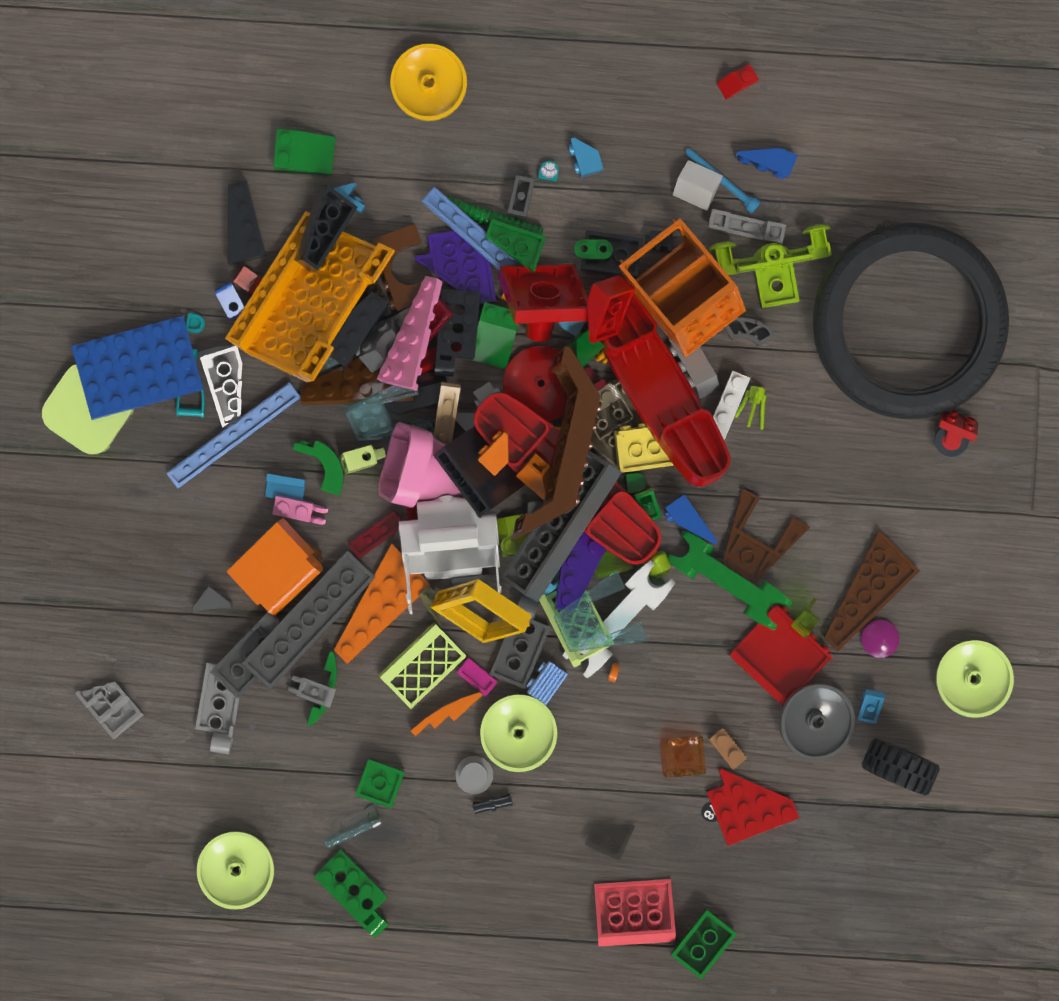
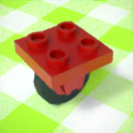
[934,409,979,457]

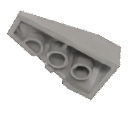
[197,345,242,428]

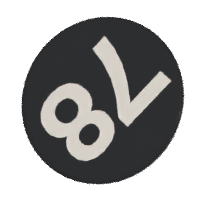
[701,802,717,822]

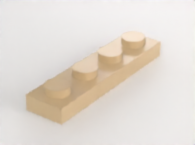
[433,382,461,445]

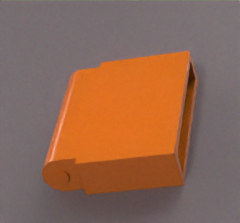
[226,518,323,615]

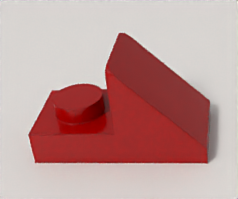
[716,64,759,100]

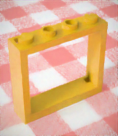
[430,579,532,643]

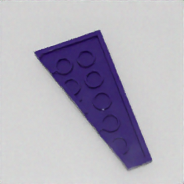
[555,532,606,613]

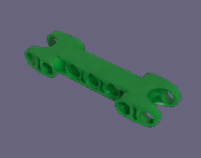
[666,530,793,630]

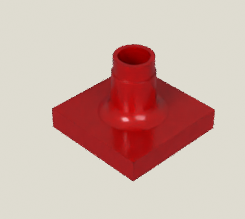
[498,264,588,342]

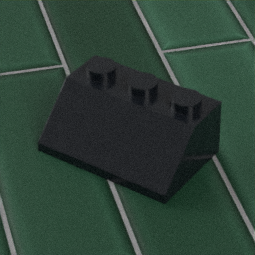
[393,368,447,415]

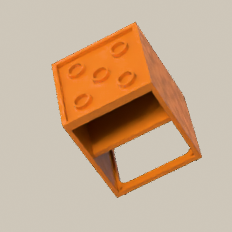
[619,218,746,358]

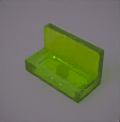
[594,552,633,579]
[791,597,819,638]

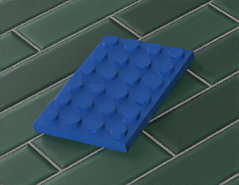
[71,316,204,420]

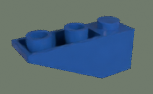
[735,148,798,180]

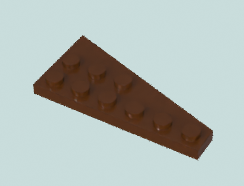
[824,530,920,652]

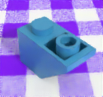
[568,138,603,178]

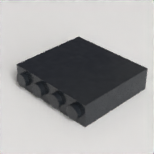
[433,426,526,518]

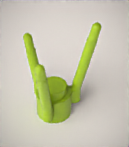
[735,386,767,430]

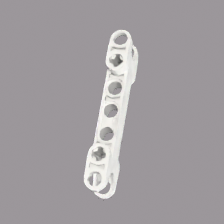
[562,560,676,678]

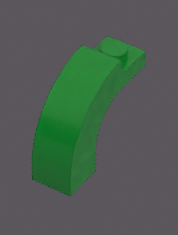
[293,440,344,496]

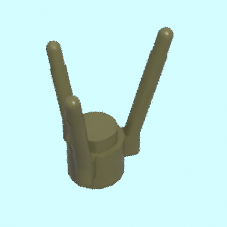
[419,586,444,629]

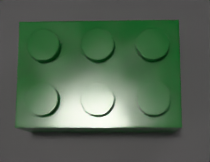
[670,908,737,980]

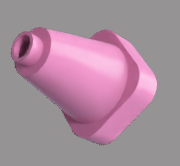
[378,422,464,508]

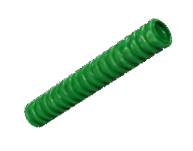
[444,194,544,235]

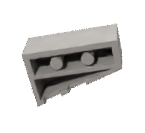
[668,339,720,399]

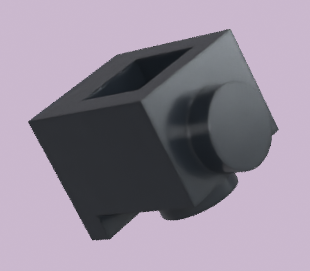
[645,230,673,253]

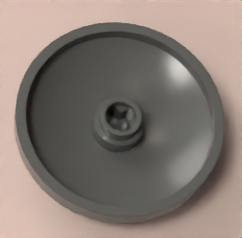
[779,683,855,760]

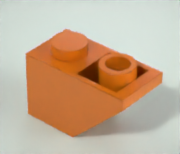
[478,429,509,476]
[516,454,551,500]

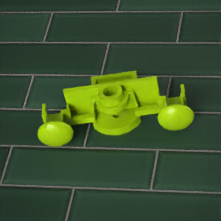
[708,224,832,309]

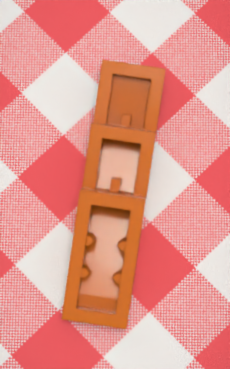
[411,692,483,736]

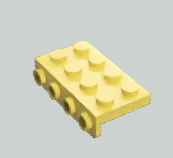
[614,423,673,473]

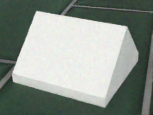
[673,160,723,211]

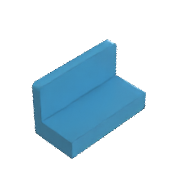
[265,474,306,500]

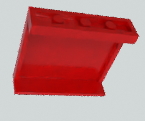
[729,605,833,706]

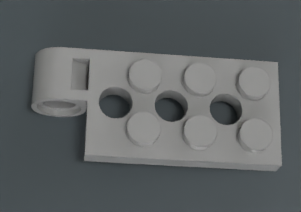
[195,663,242,755]

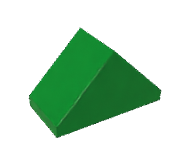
[634,488,661,520]

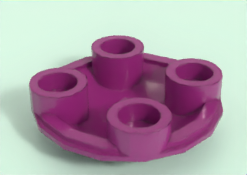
[861,620,899,658]

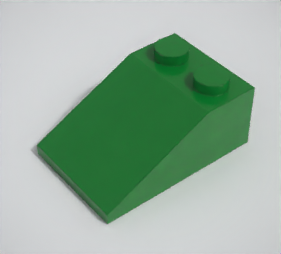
[273,129,336,175]
[470,302,519,369]

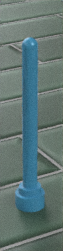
[685,148,761,214]

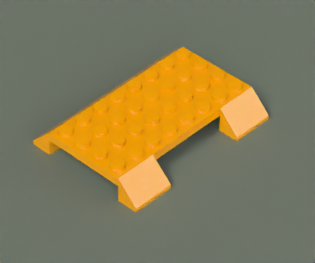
[225,211,395,382]

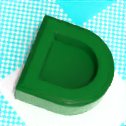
[626,473,646,493]

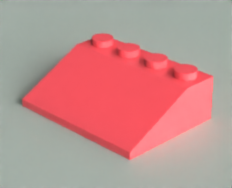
[594,879,676,947]

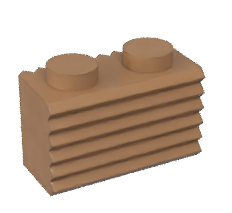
[708,728,747,769]

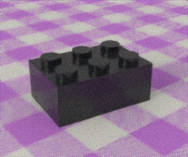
[580,230,643,278]

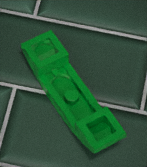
[307,651,338,726]

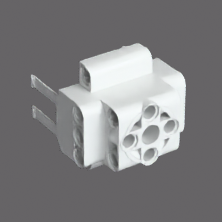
[399,495,502,614]

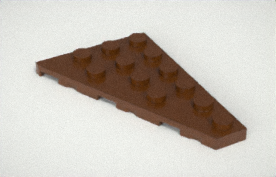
[301,358,415,406]

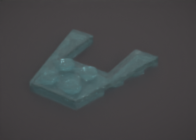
[345,385,435,441]
[554,570,649,652]

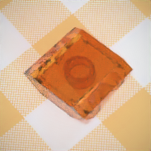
[660,736,706,778]

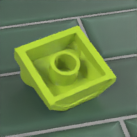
[497,514,528,557]

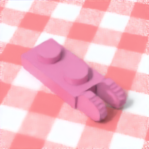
[272,495,328,525]

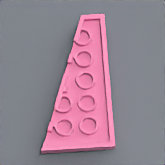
[377,276,442,391]

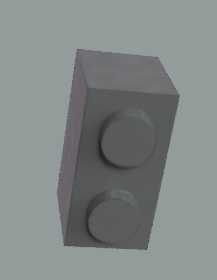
[508,175,535,219]

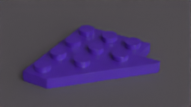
[414,226,496,305]

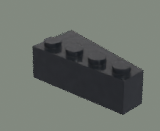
[228,180,267,266]
[295,185,358,271]
[329,292,389,368]

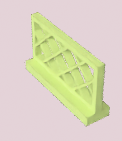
[539,590,614,668]
[379,622,466,709]

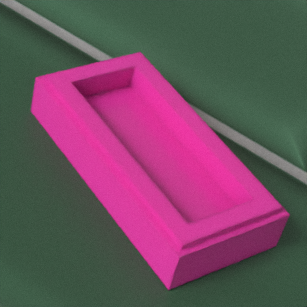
[456,657,498,696]

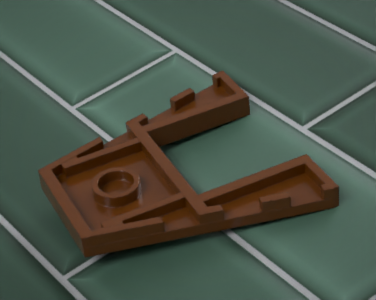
[722,488,810,584]

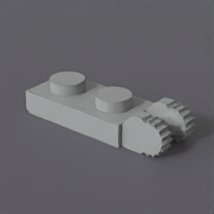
[288,675,336,708]

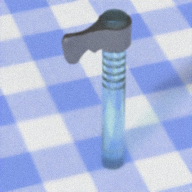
[325,804,383,848]

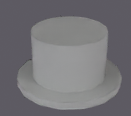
[455,756,493,794]

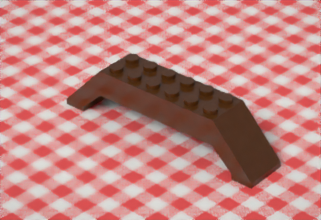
[512,346,602,539]

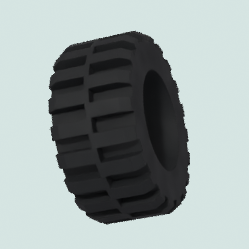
[862,738,940,796]

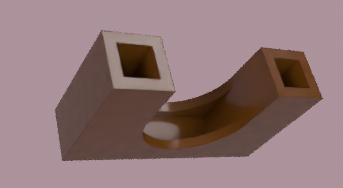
[372,224,441,313]

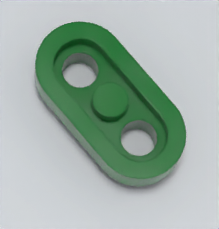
[574,239,613,260]

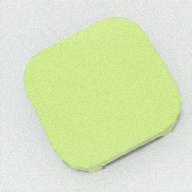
[42,364,134,455]

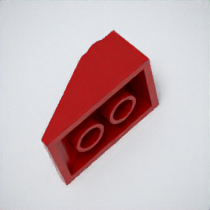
[588,275,635,343]

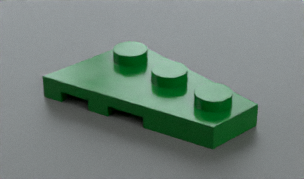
[485,219,546,273]

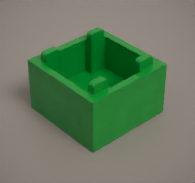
[355,758,406,809]

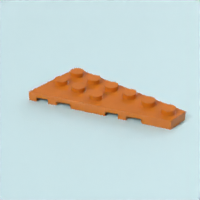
[334,544,431,664]

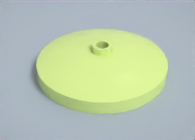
[936,640,1014,718]
[480,694,557,772]
[197,831,275,909]

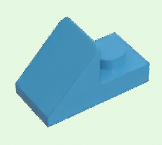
[333,183,366,214]
[858,689,885,724]

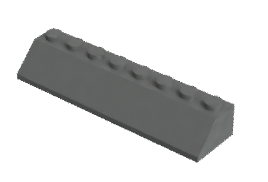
[501,450,622,602]

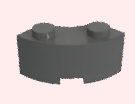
[359,317,401,372]
[724,317,775,347]

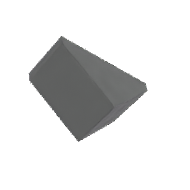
[192,586,233,612]

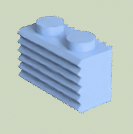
[526,661,568,705]

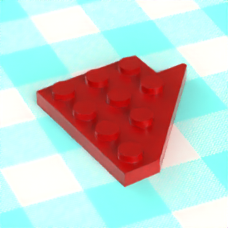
[707,769,799,846]

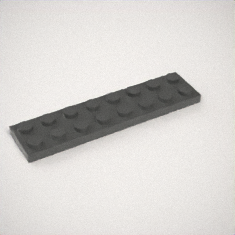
[242,551,375,690]

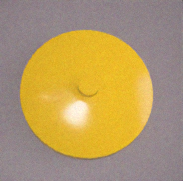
[390,44,467,121]

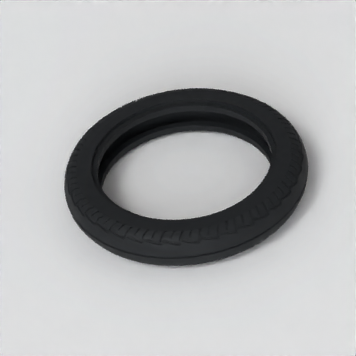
[813,223,1009,419]

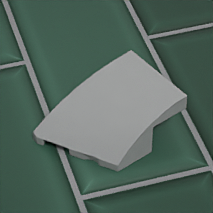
[75,682,143,739]

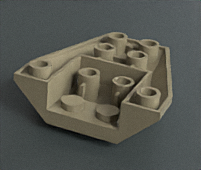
[591,379,644,469]

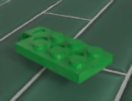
[314,849,389,938]

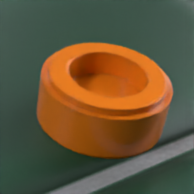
[608,663,620,683]

